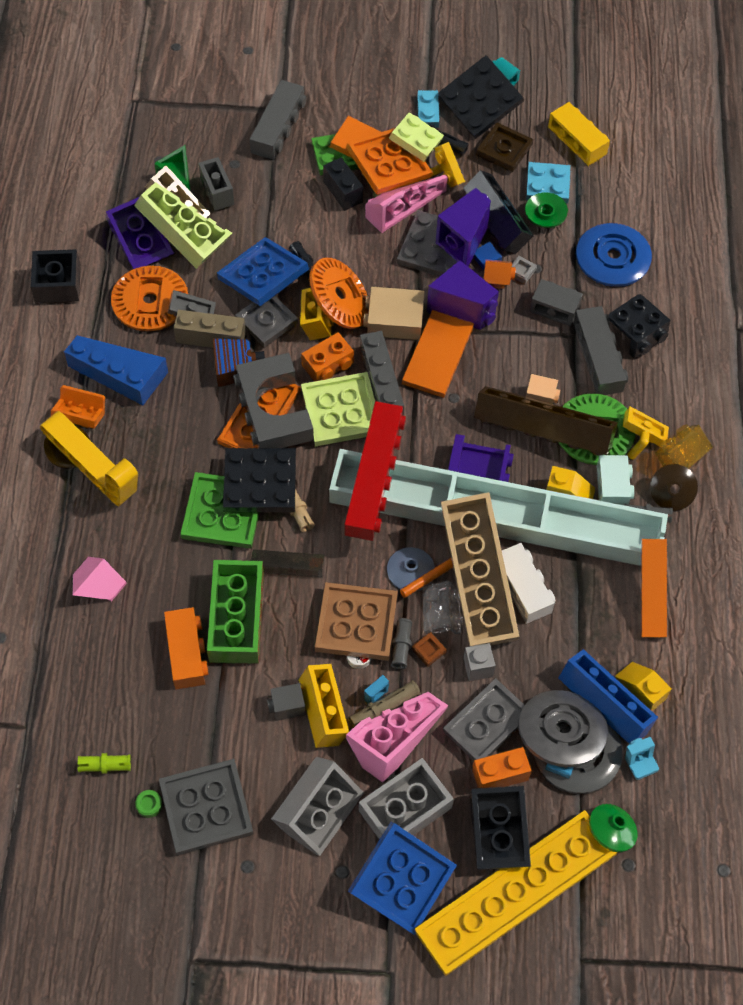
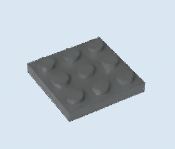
[159,759,253,855]

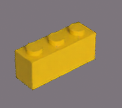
[548,102,610,166]
[299,664,349,748]

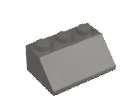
[271,757,364,856]

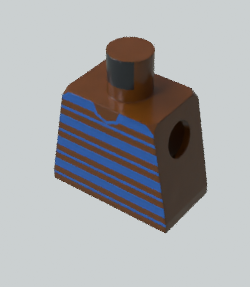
[213,338,265,387]

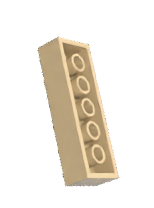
[441,492,520,647]

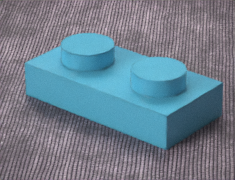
[417,90,439,128]

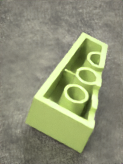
[134,182,232,269]

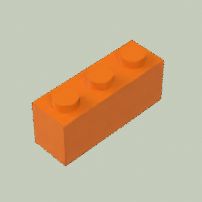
[164,607,209,690]

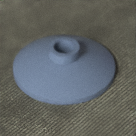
[387,547,435,592]

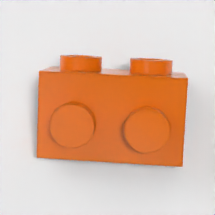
[51,385,105,429]

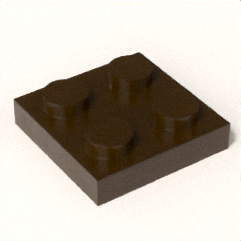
[476,122,533,172]

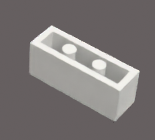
[502,543,556,624]

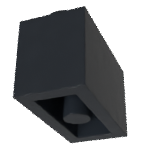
[323,157,363,211]

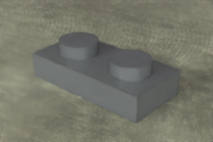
[167,290,216,316]

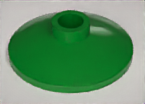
[525,192,568,228]
[589,804,638,852]

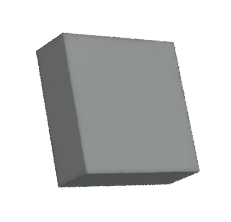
[512,256,537,284]

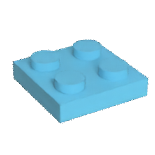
[526,162,571,204]

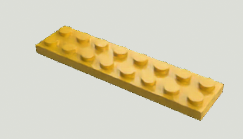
[414,810,617,977]

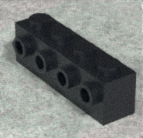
[463,170,534,253]

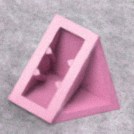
[73,557,127,602]

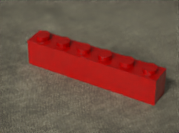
[345,401,406,541]

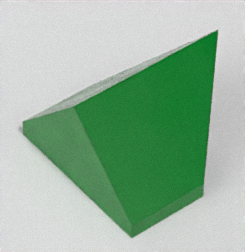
[154,145,190,191]

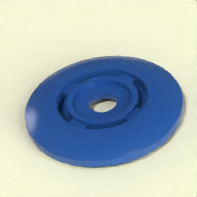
[576,223,652,287]

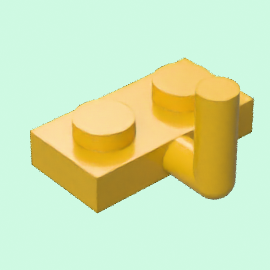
[425,142,465,188]
[623,406,669,460]

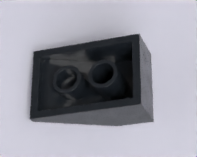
[470,786,531,870]

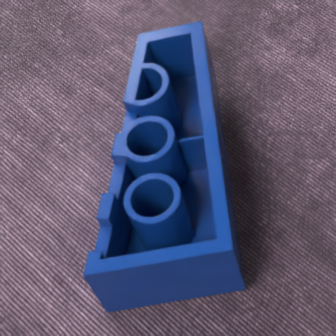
[64,335,168,405]

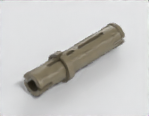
[348,680,421,728]

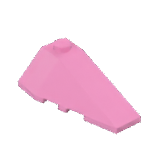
[365,175,447,233]
[346,692,448,782]

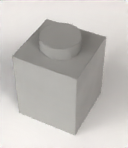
[463,643,495,681]

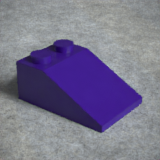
[106,197,174,269]

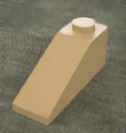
[145,166,210,218]

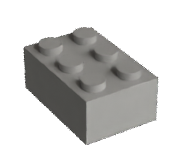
[359,758,454,840]

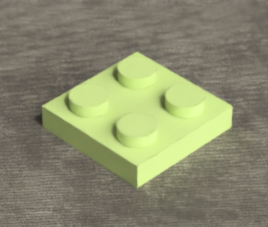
[389,112,444,162]

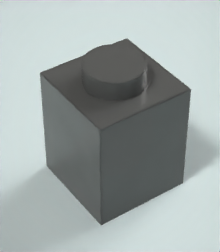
[267,683,306,721]

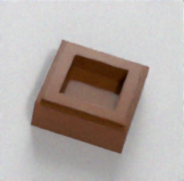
[412,632,447,667]

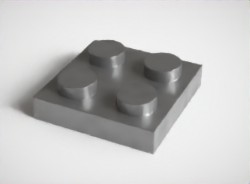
[235,296,298,348]

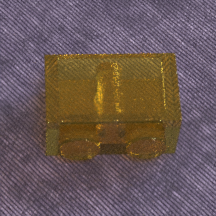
[655,424,713,469]

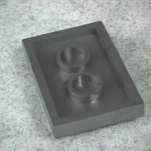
[443,678,524,761]

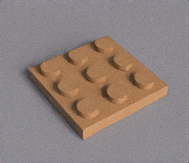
[315,582,398,661]

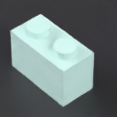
[596,455,634,505]

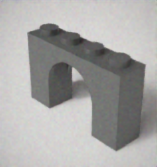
[233,353,314,448]

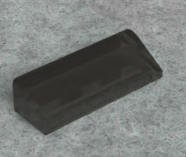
[251,549,325,578]

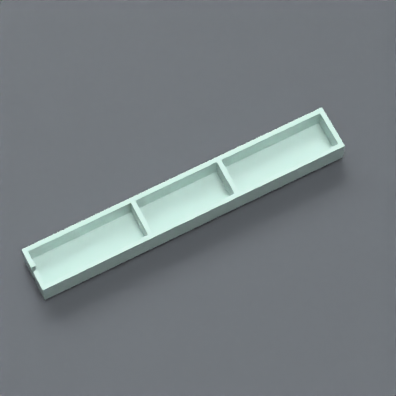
[329,449,668,566]

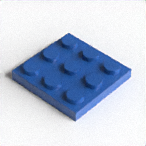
[217,237,309,306]
[348,822,457,935]

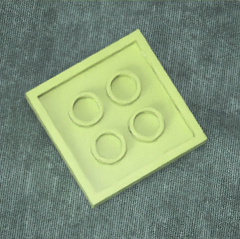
[301,372,375,447]

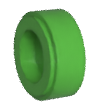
[135,790,162,818]

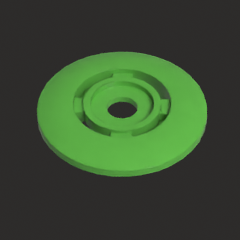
[559,394,635,465]

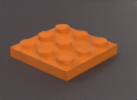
[346,128,433,195]

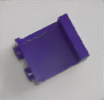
[448,434,514,482]

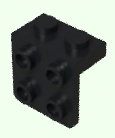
[608,294,671,359]

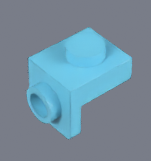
[625,737,659,780]

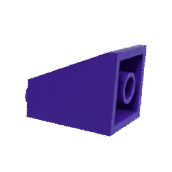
[435,188,491,267]
[427,260,499,330]

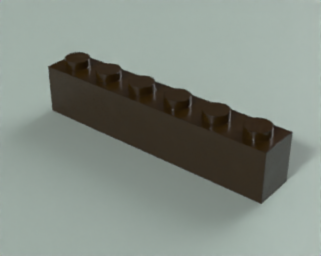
[474,386,618,456]

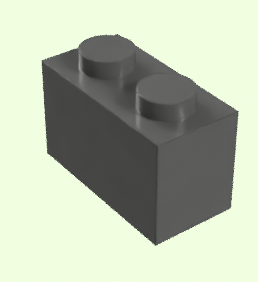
[198,157,234,211]
[530,279,583,326]

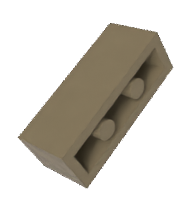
[174,310,246,348]

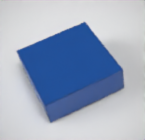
[473,242,502,270]

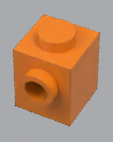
[483,259,516,289]

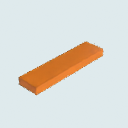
[641,539,667,637]

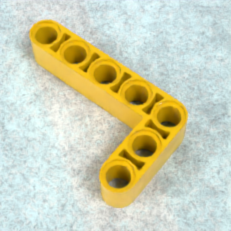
[39,411,138,506]

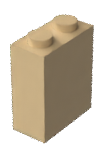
[363,287,424,340]

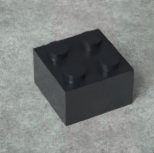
[30,249,81,303]

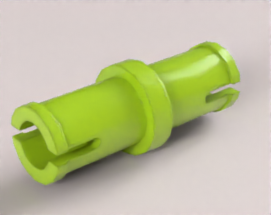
[78,753,131,774]

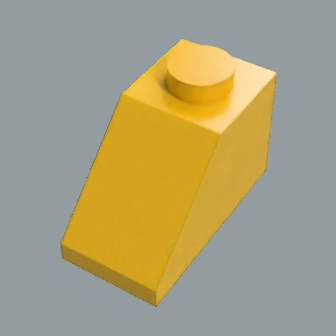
[547,466,595,499]
[614,662,672,711]

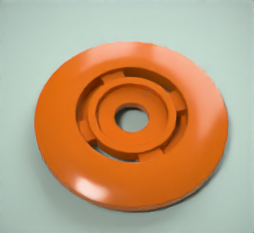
[309,258,369,329]
[111,266,188,331]

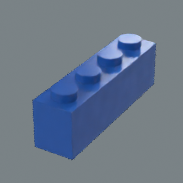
[558,649,658,743]

